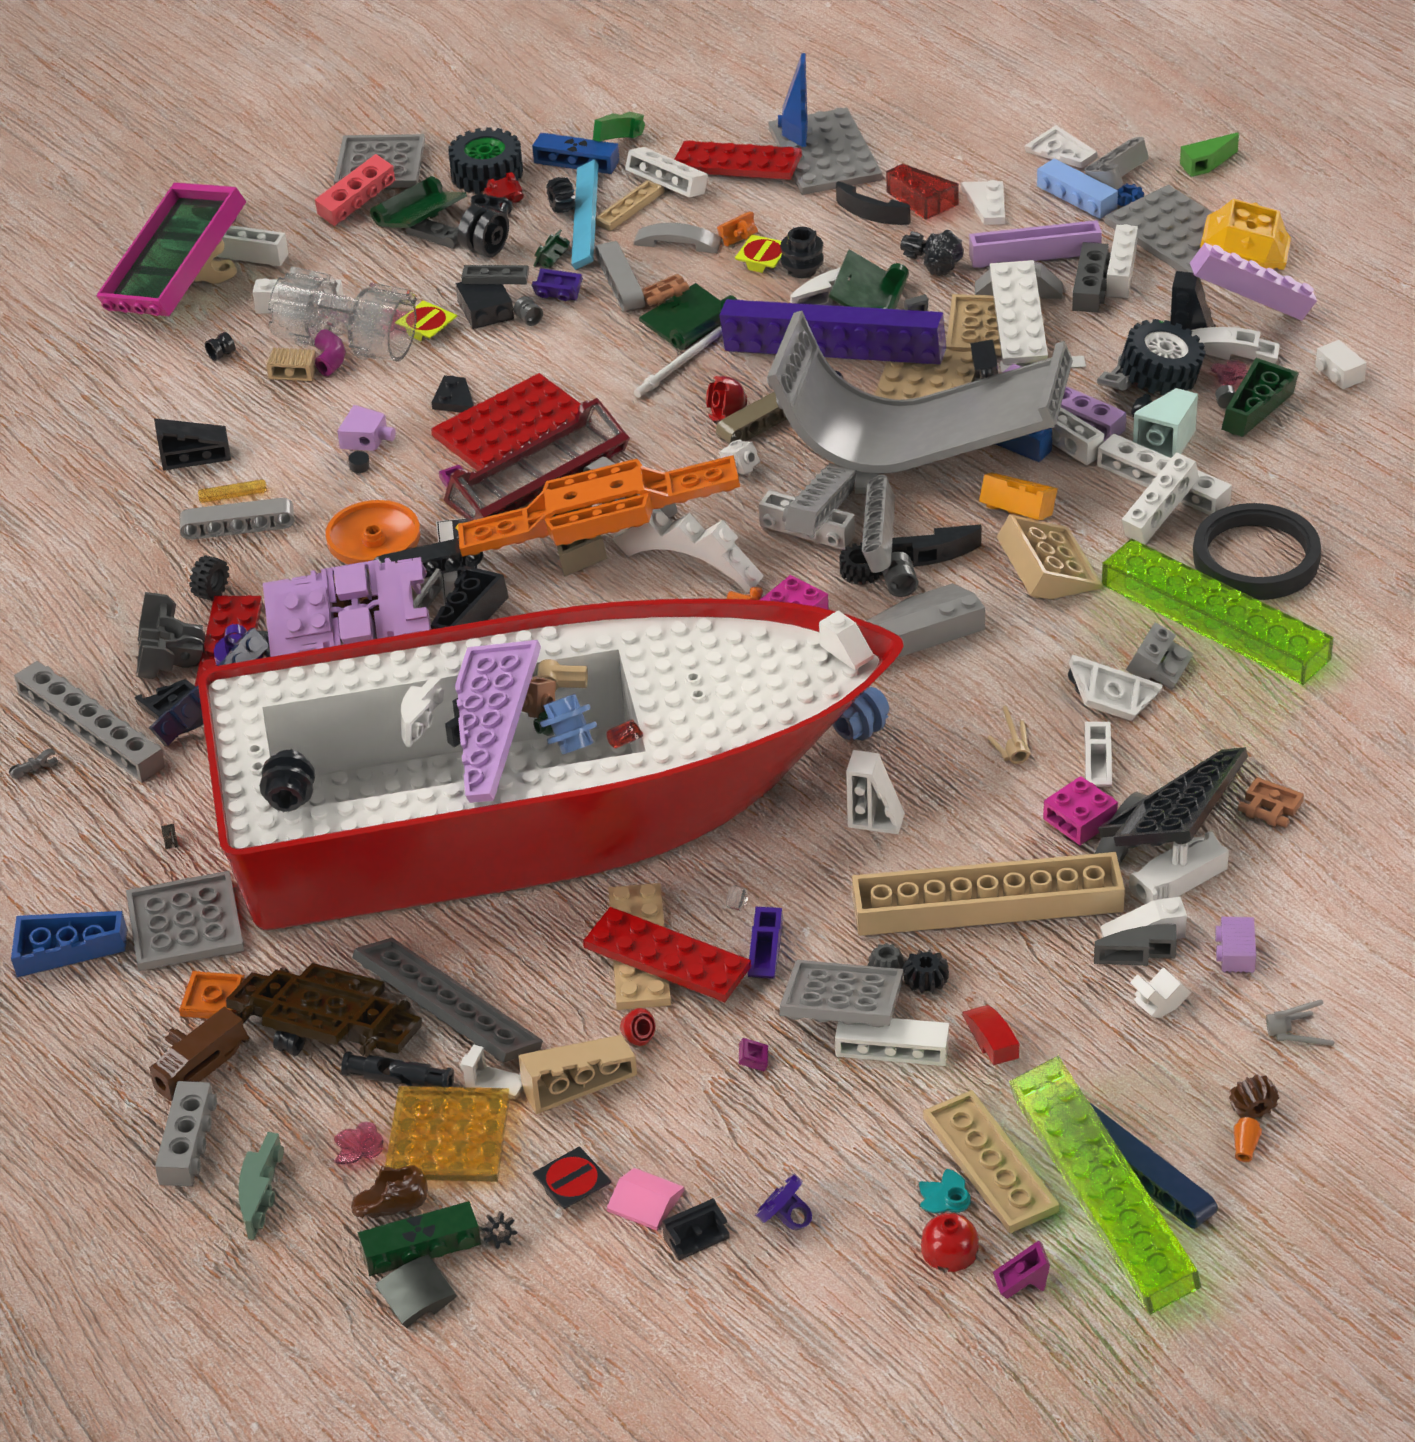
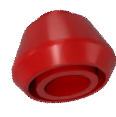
[620,1008,656,1046]

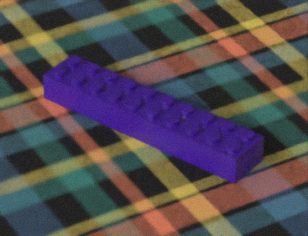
[720,299,947,365]

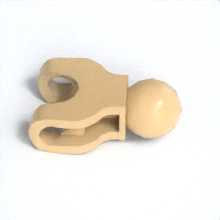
[167,239,237,284]

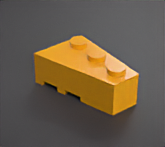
[979,472,1058,520]

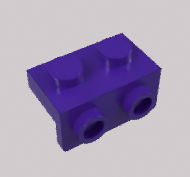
[531,268,583,301]

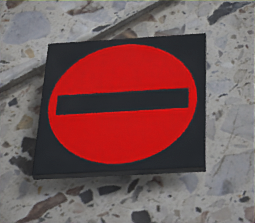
[532,1146,612,1209]

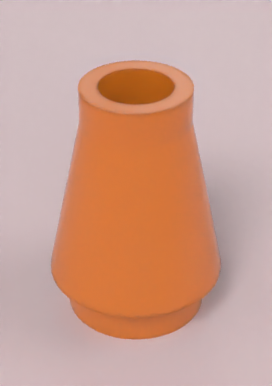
[1234,1117,1262,1162]

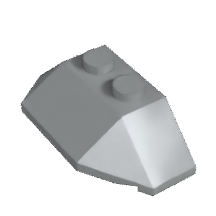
[975,262,1063,299]

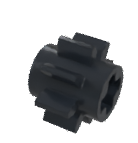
[900,231,926,260]
[480,1211,518,1249]

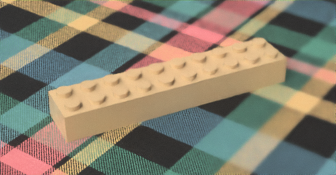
[852,852,1125,936]

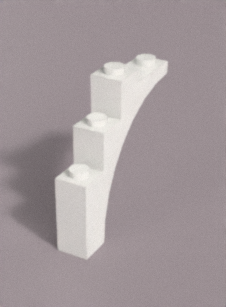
[613,509,764,593]

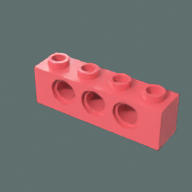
[315,154,395,226]

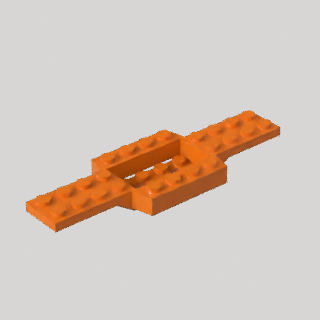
[458,455,740,557]

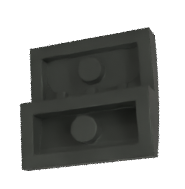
[375,1255,457,1328]

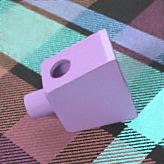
[337,405,396,451]

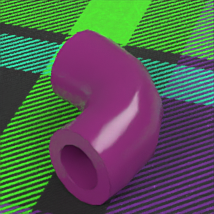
[315,329,346,377]

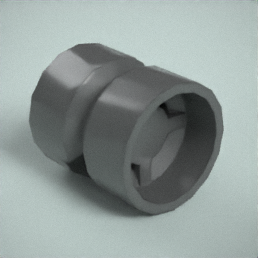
[882,552,918,597]

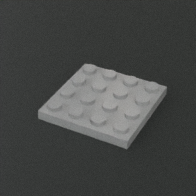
[334,134,425,189]
[126,870,245,971]
[779,960,904,1027]

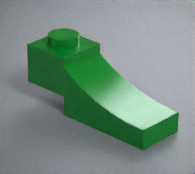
[593,111,645,142]

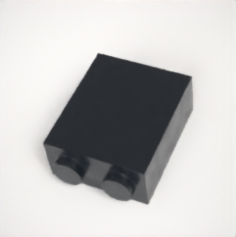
[455,282,514,329]

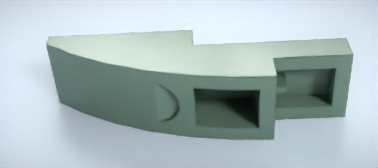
[238,1132,284,1240]

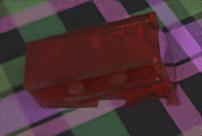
[886,164,959,220]

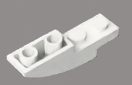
[1191,327,1280,364]
[401,677,444,747]

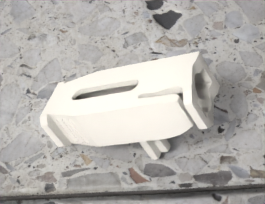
[1129,831,1229,904]

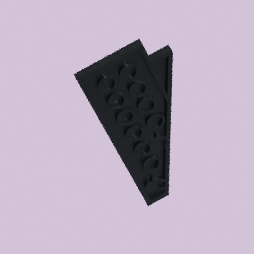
[1098,747,1248,848]

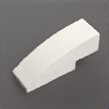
[790,267,849,305]
[1084,722,1112,787]

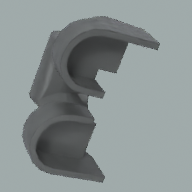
[136,592,205,679]

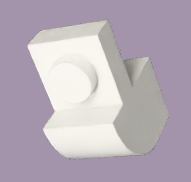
[1130,967,1192,1018]

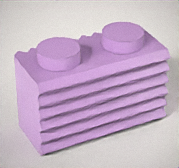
[1215,917,1256,973]

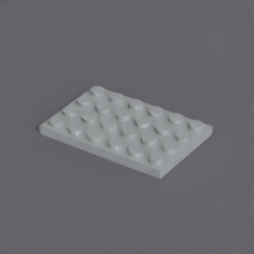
[768,108,882,195]
[1105,184,1213,273]

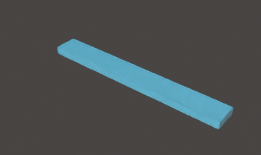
[571,159,598,270]

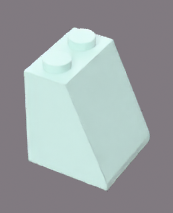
[1133,388,1198,458]

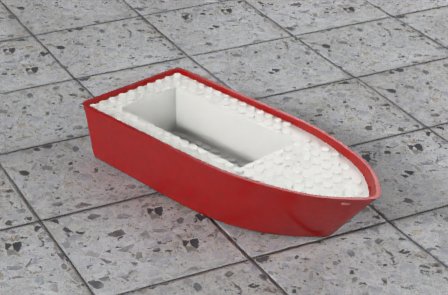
[198,598,904,931]

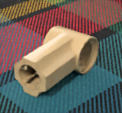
[537,659,588,691]

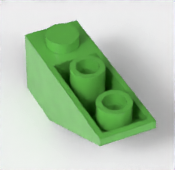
[1180,132,1239,177]

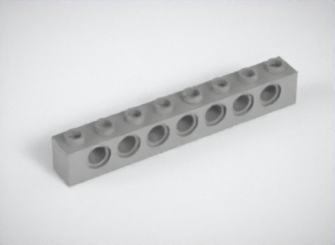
[782,463,856,536]
[14,661,165,782]

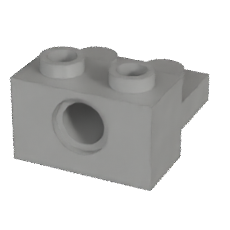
[1126,622,1193,690]

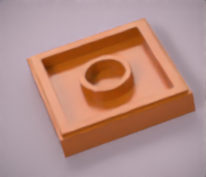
[179,971,245,1019]

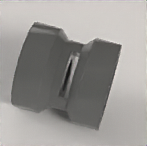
[513,296,543,326]

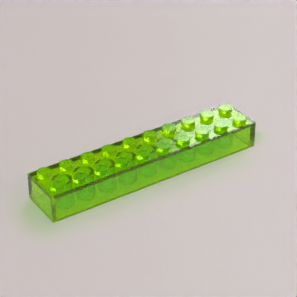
[1102,538,1334,685]
[1009,1055,1202,1315]

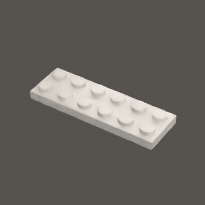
[990,260,1048,365]

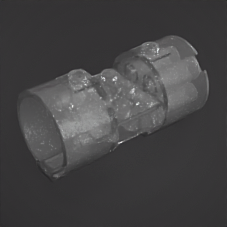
[268,267,417,362]

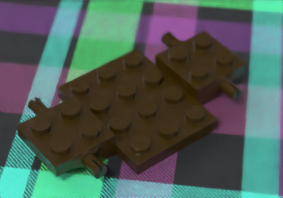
[226,963,422,1057]

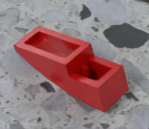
[962,1005,1020,1066]

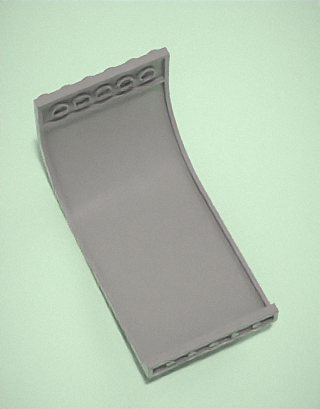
[767,310,1073,473]

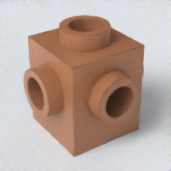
[522,676,556,718]

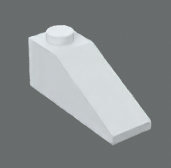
[1100,897,1187,939]

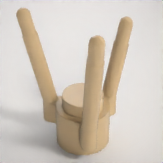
[987,705,1031,764]

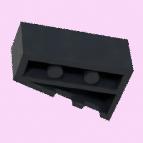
[1170,271,1216,330]
[154,418,231,471]

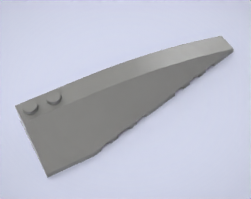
[866,583,985,658]

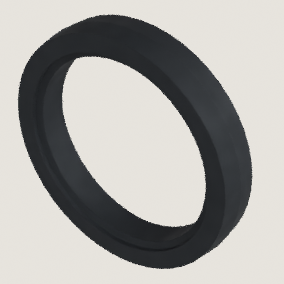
[1193,503,1321,600]

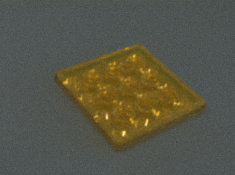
[385,1086,510,1182]

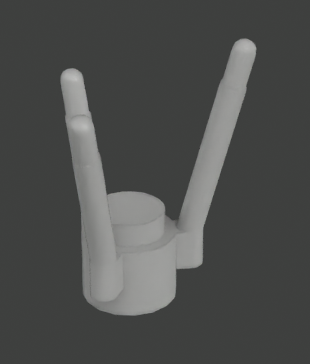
[1266,1000,1334,1046]

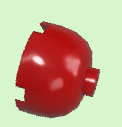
[706,376,747,421]
[921,1213,979,1272]

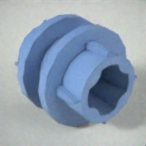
[833,687,889,741]
[540,694,597,755]

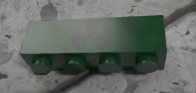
[358,1201,481,1276]

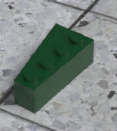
[1221,358,1299,437]

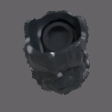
[923,229,964,276]

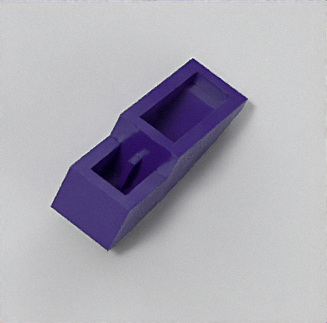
[747,906,783,979]

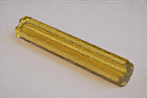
[198,479,267,503]

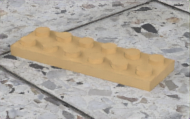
[608,883,671,1010]
[923,1090,1060,1234]

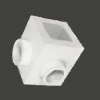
[719,440,760,475]

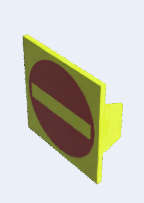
[735,234,782,273]
[396,300,457,341]

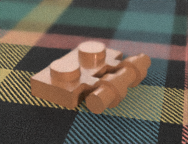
[642,273,690,306]
[1237,777,1304,828]

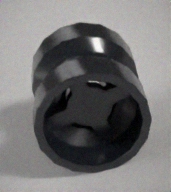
[205,332,236,361]

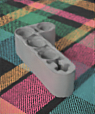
[1084,137,1149,189]

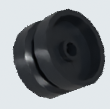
[458,204,509,258]

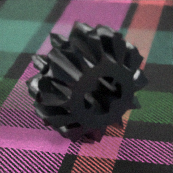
[546,177,576,213]
[903,949,949,994]

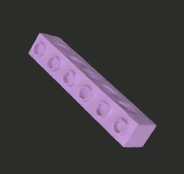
[1002,363,1126,442]

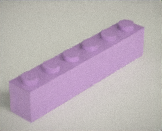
[969,220,1102,268]
[1190,243,1317,321]

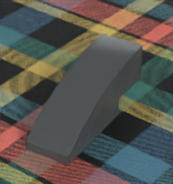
[1094,924,1177,966]

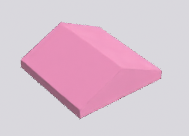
[607,1168,684,1231]

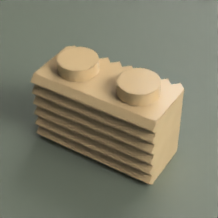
[266,347,317,381]

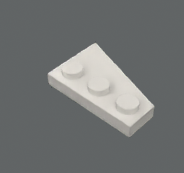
[1025,125,1098,168]

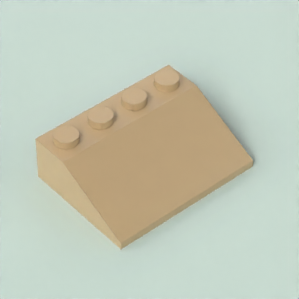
[997,515,1103,599]

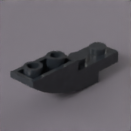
[892,524,982,567]

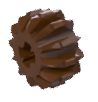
[1229,1074,1280,1119]

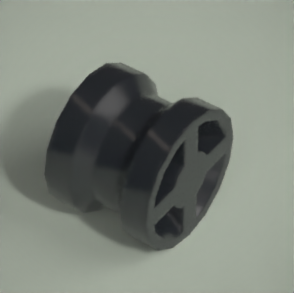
[273,1031,306,1056]

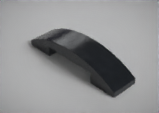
[836,181,911,225]

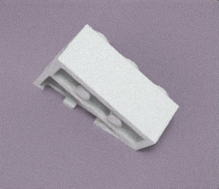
[846,750,905,834]

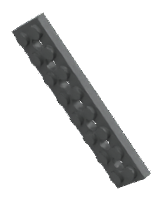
[352,938,543,1063]

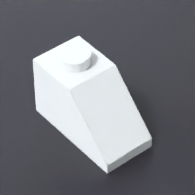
[819,611,874,670]

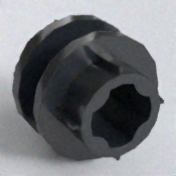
[780,227,824,278]
[259,749,316,813]

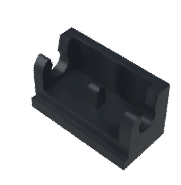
[662,1198,730,1261]

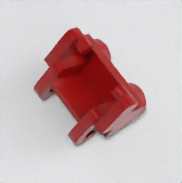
[484,172,524,207]

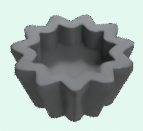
[867,943,905,969]

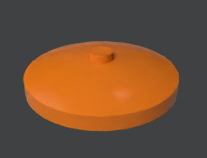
[326,500,421,564]

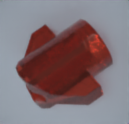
[607,719,643,748]

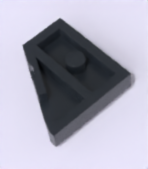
[431,375,474,413]
[134,679,196,719]

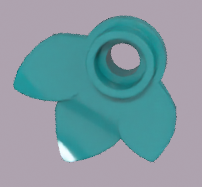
[919,1169,971,1213]

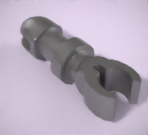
[9,748,59,779]

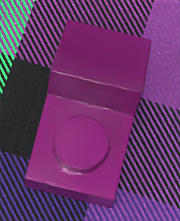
[993,1240,1050,1299]

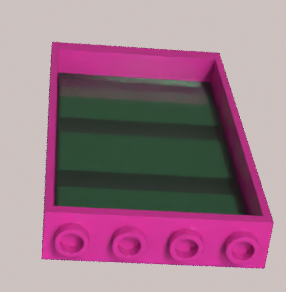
[96,183,246,316]

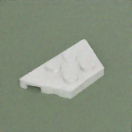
[1069,655,1163,721]

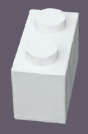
[1315,340,1367,389]

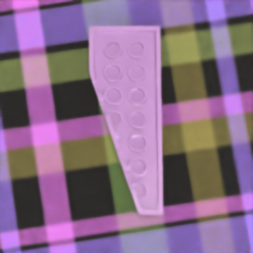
[455,640,541,803]

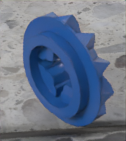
[1116,183,1144,206]

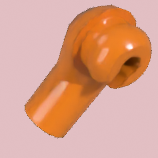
[727,587,763,600]

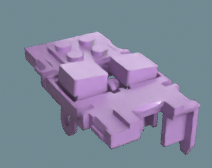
[263,557,431,657]

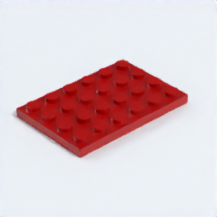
[431,373,594,471]

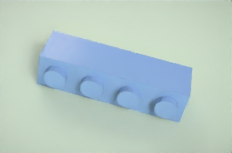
[1037,158,1118,219]

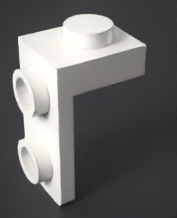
[461,1045,522,1099]

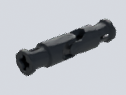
[341,1051,454,1093]

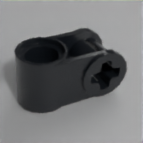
[471,194,513,217]

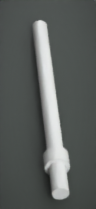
[634,326,722,398]

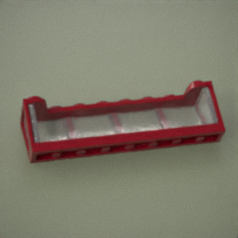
[444,398,630,521]

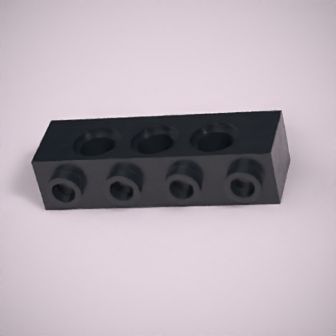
[970,339,998,379]

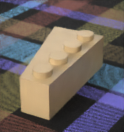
[518,1035,637,1114]

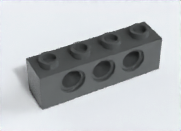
[1072,242,1111,313]

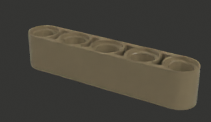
[715,392,787,444]

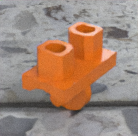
[717,211,758,246]

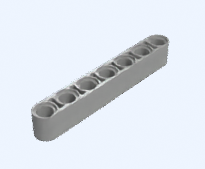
[862,475,895,573]

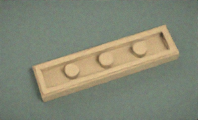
[595,180,665,232]

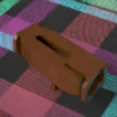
[149,1006,250,1101]

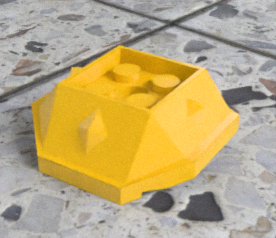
[1200,199,1291,270]

